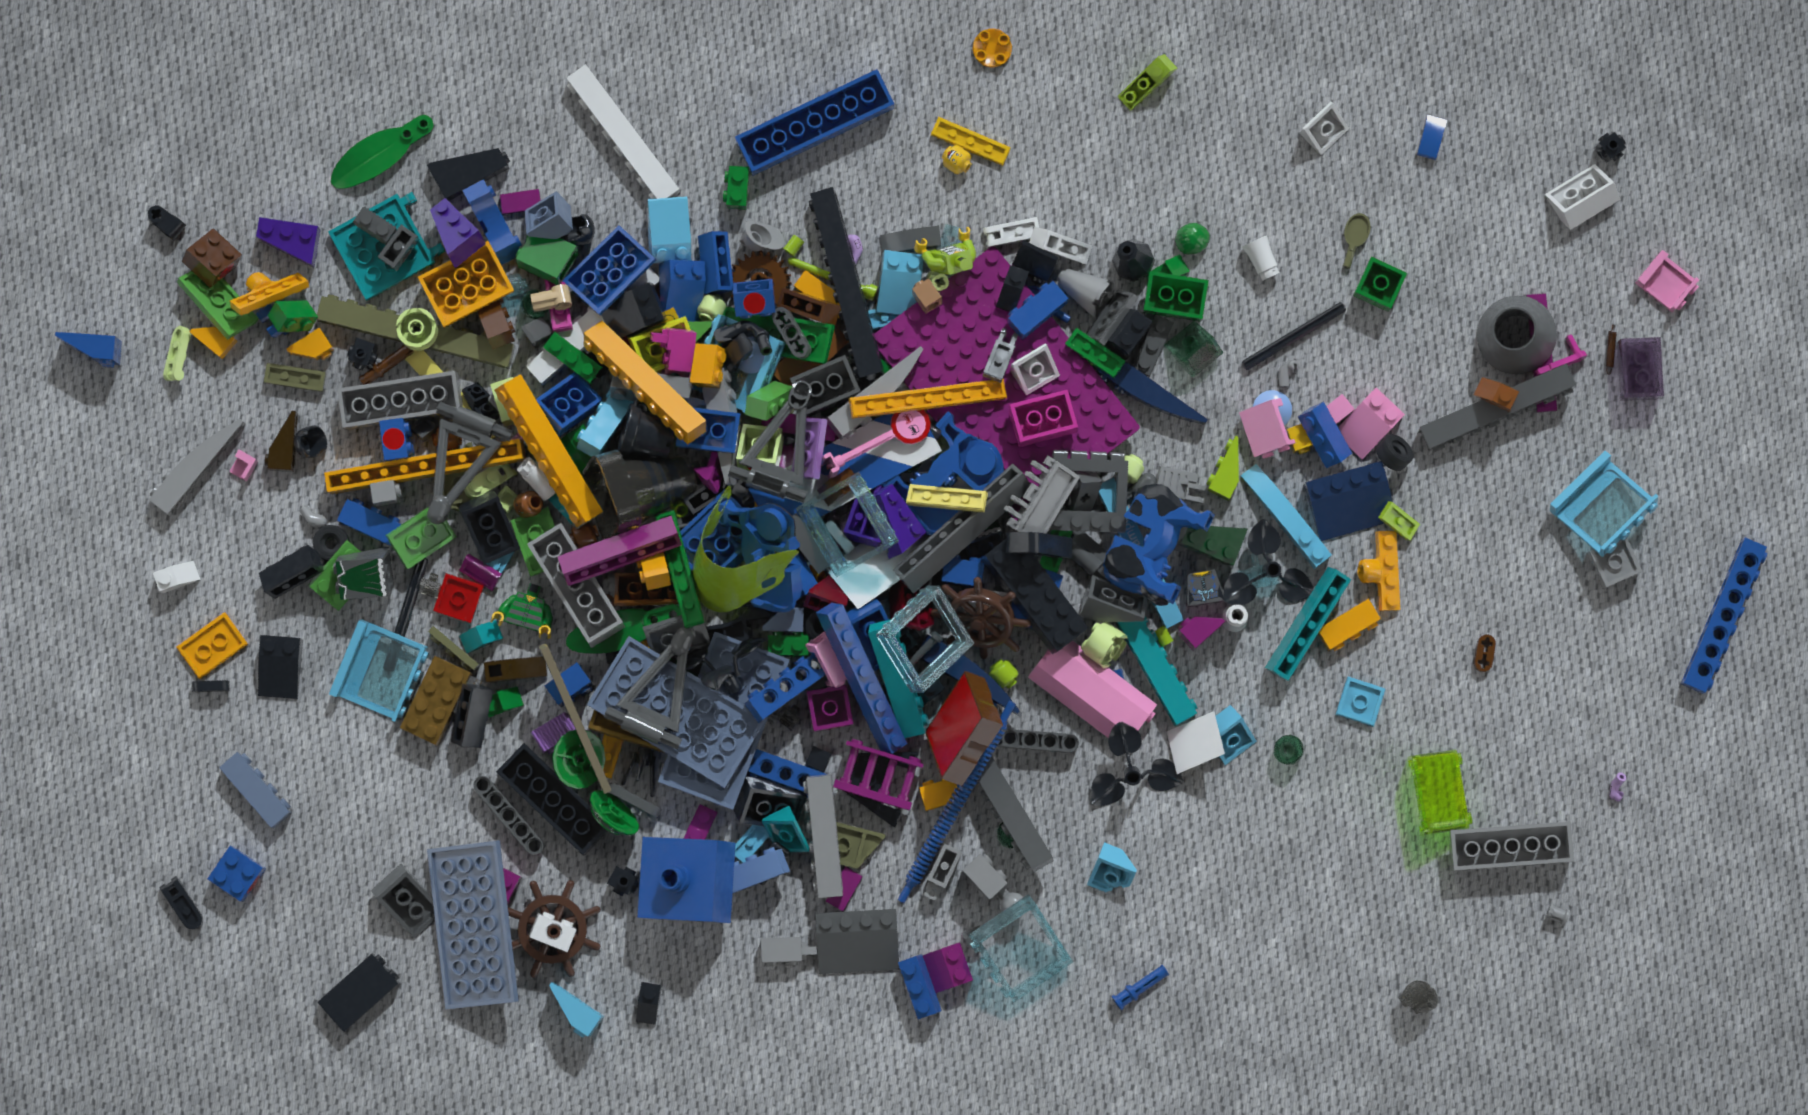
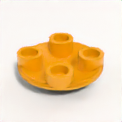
[973,28,1012,68]

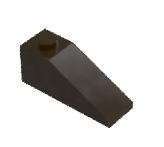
[265,411,298,472]

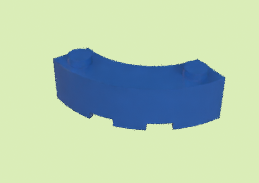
[462,179,522,265]

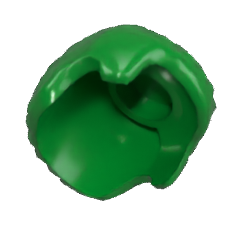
[1175,223,1210,255]

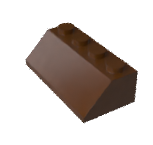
[614,571,693,606]

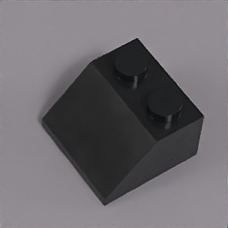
[1012,240,1059,285]

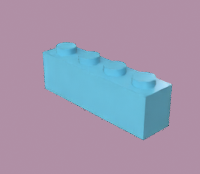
[577,390,634,460]

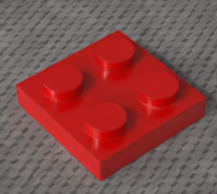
[433,573,484,624]

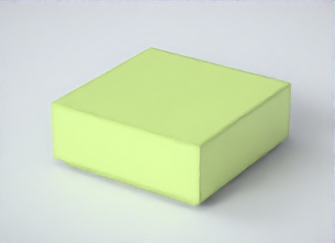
[497,486,517,513]

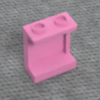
[1635,250,1699,312]
[1239,398,1295,459]
[805,632,847,688]

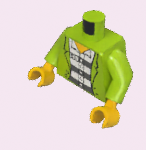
[914,227,976,275]

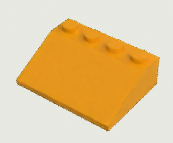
[418,241,514,328]

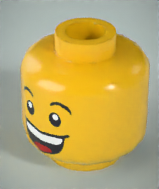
[942,145,972,175]

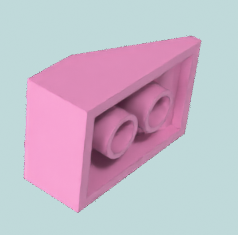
[1338,388,1405,460]

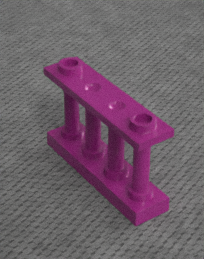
[833,739,924,811]

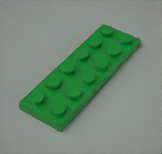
[717,307,835,364]

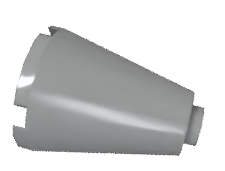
[1057,269,1114,317]

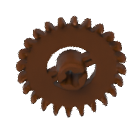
[730,250,792,305]

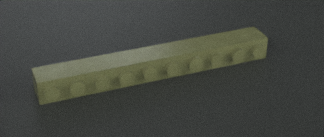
[317,294,515,369]

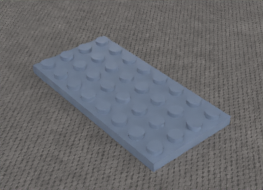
[658,632,790,810]
[587,636,767,788]
[427,840,519,1010]

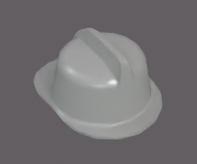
[740,220,785,252]

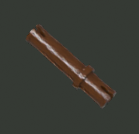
[359,345,414,385]

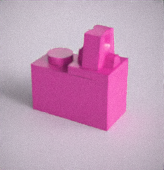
[650,327,697,372]

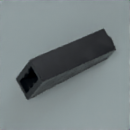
[427,148,510,201]

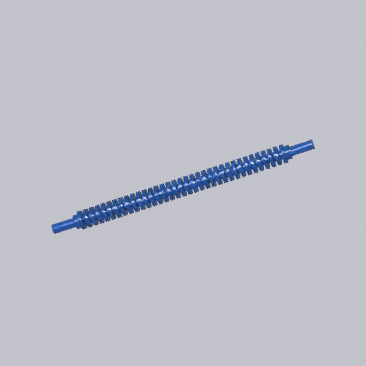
[898,700,1016,903]

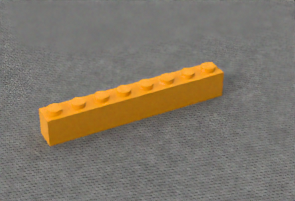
[583,320,706,445]
[494,374,603,527]

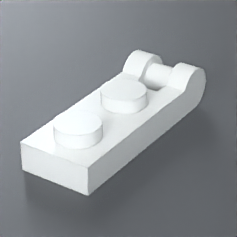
[983,217,1039,248]

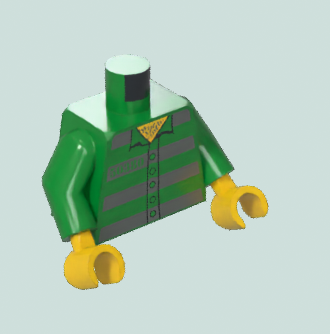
[491,583,553,639]

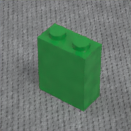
[516,235,579,285]

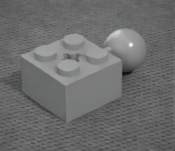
[962,854,1026,918]

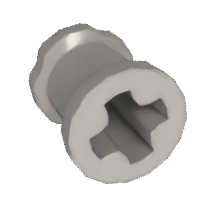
[1545,903,1570,926]

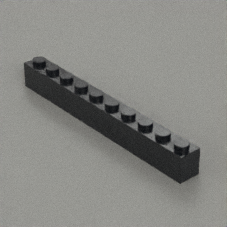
[809,187,885,382]

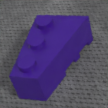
[430,198,486,268]
[256,217,321,268]
[843,484,884,550]
[867,484,926,559]

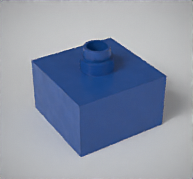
[637,837,736,923]

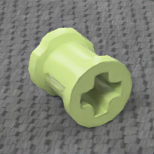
[926,271,949,291]

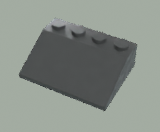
[816,909,899,974]

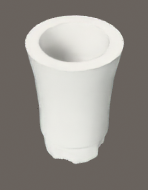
[1242,235,1280,281]
[517,457,555,500]
[1221,605,1248,632]

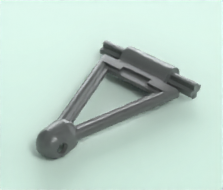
[728,381,811,503]
[427,402,514,524]
[1049,473,1157,581]
[604,627,694,750]

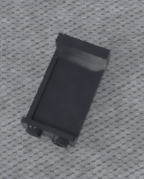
[317,953,400,1032]

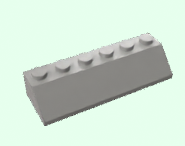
[1449,821,1574,871]

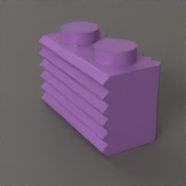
[531,712,575,755]

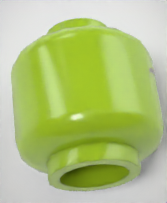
[989,659,1018,689]

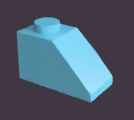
[1087,842,1137,892]

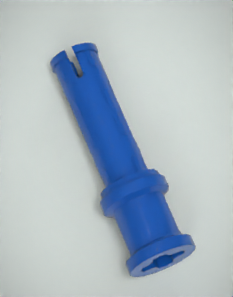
[1111,965,1169,1011]

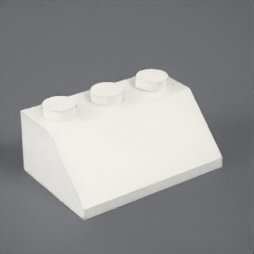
[1545,164,1620,230]

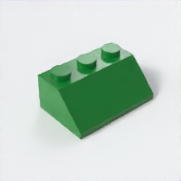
[1143,271,1209,322]

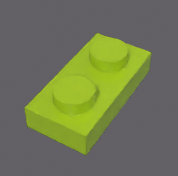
[1378,501,1420,541]

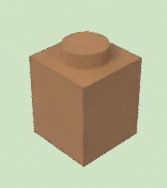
[912,278,942,314]

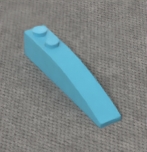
[1241,464,1332,569]

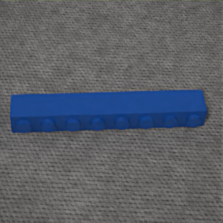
[816,603,907,754]

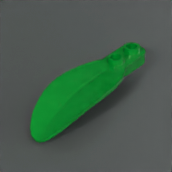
[331,115,434,189]
[566,604,681,654]

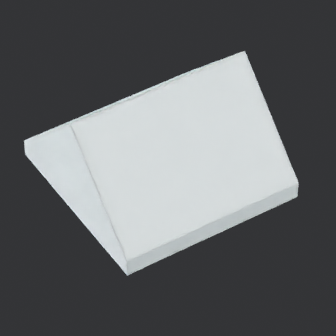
[1300,102,1349,155]
[1010,344,1060,395]

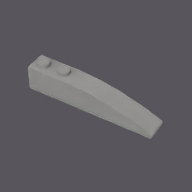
[827,346,923,440]
[701,368,740,488]
[149,419,245,516]

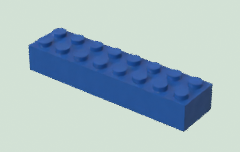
[735,69,895,176]

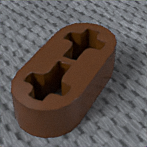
[1474,634,1496,672]

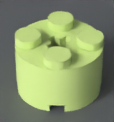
[396,308,438,351]
[1081,622,1128,668]

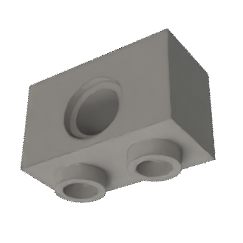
[370,480,404,508]

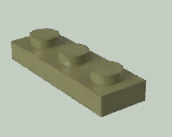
[264,363,326,392]
[428,626,480,671]

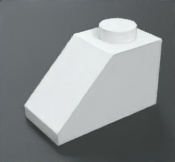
[153,561,201,593]

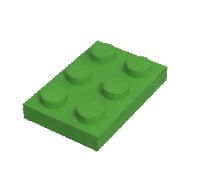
[385,507,456,569]
[510,507,555,577]
[308,540,361,611]

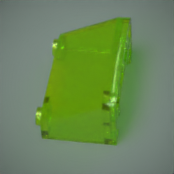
[1407,749,1472,836]

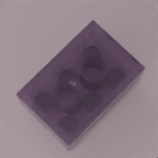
[1617,337,1664,401]

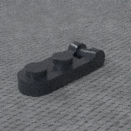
[159,876,203,930]

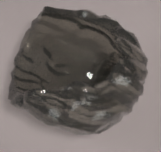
[1398,980,1438,1014]

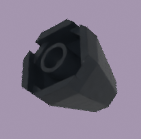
[1112,239,1155,282]

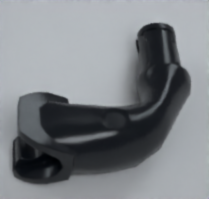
[714,320,772,356]

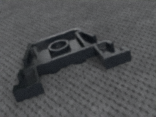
[844,752,919,828]

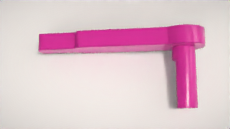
[1535,334,1587,376]

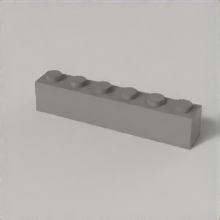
[803,774,843,898]

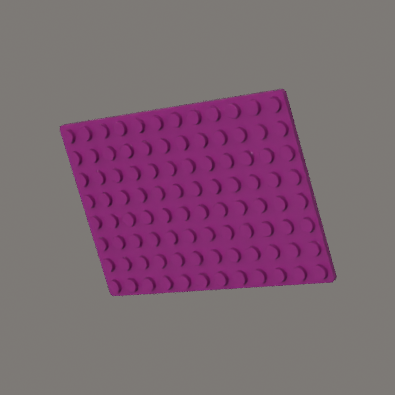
[875,246,1140,521]

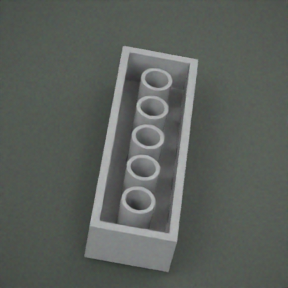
[337,371,463,430]
[527,523,625,648]

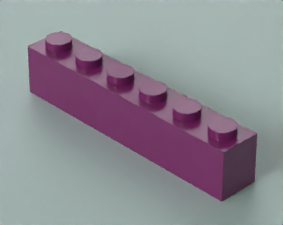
[558,516,682,586]

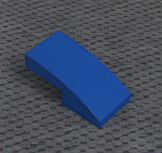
[1417,115,1447,160]

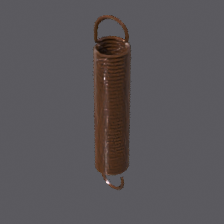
[1606,324,1617,375]

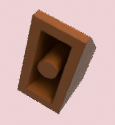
[1473,377,1519,412]

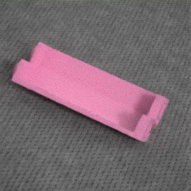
[1028,640,1157,738]

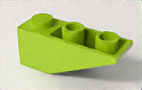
[1117,54,1178,111]
[1206,436,1239,501]

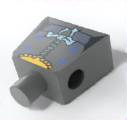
[1186,560,1224,608]

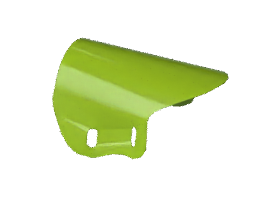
[692,485,799,612]

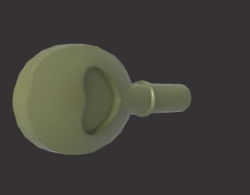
[1343,213,1371,268]

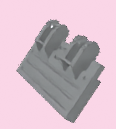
[1004,456,1080,533]
[1146,466,1207,552]

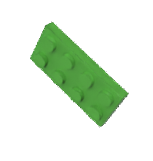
[177,271,259,340]

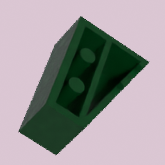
[1177,526,1248,566]

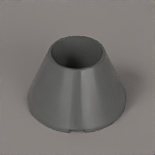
[1477,296,1557,375]

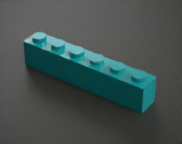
[1265,567,1352,681]
[1116,616,1198,726]
[868,619,929,738]

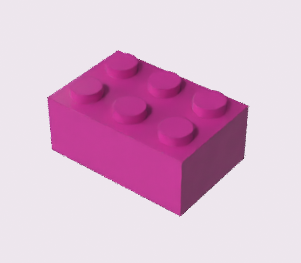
[1008,390,1078,447]

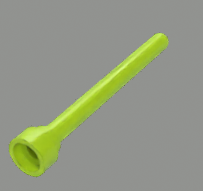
[788,257,879,301]

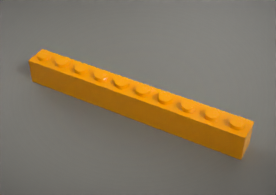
[324,438,526,494]

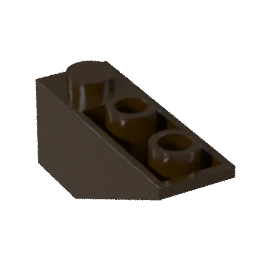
[484,656,548,684]

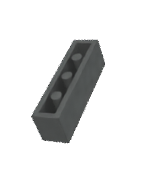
[610,373,693,404]

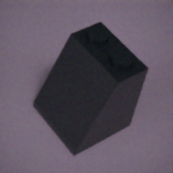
[1105,309,1152,360]

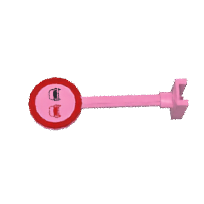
[821,410,931,479]

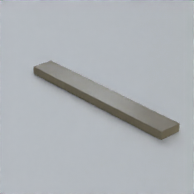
[539,644,611,794]

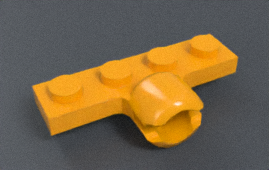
[230,272,309,316]
[1357,531,1400,611]

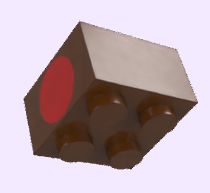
[182,228,242,288]

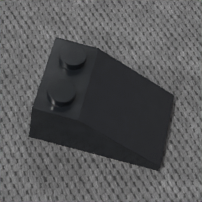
[602,282,668,339]
[457,490,520,565]
[258,635,303,699]
[733,776,807,826]

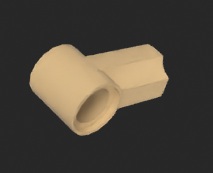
[531,284,572,312]

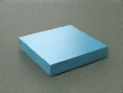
[1335,676,1386,727]

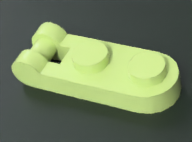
[163,326,191,381]
[464,464,518,499]

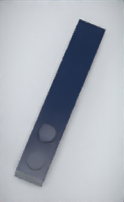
[1096,351,1208,425]
[918,634,1022,717]

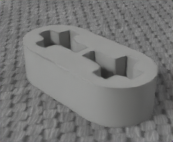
[823,519,855,555]

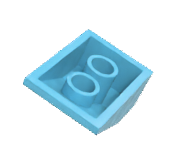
[648,196,691,263]
[876,250,923,315]
[549,982,604,1037]

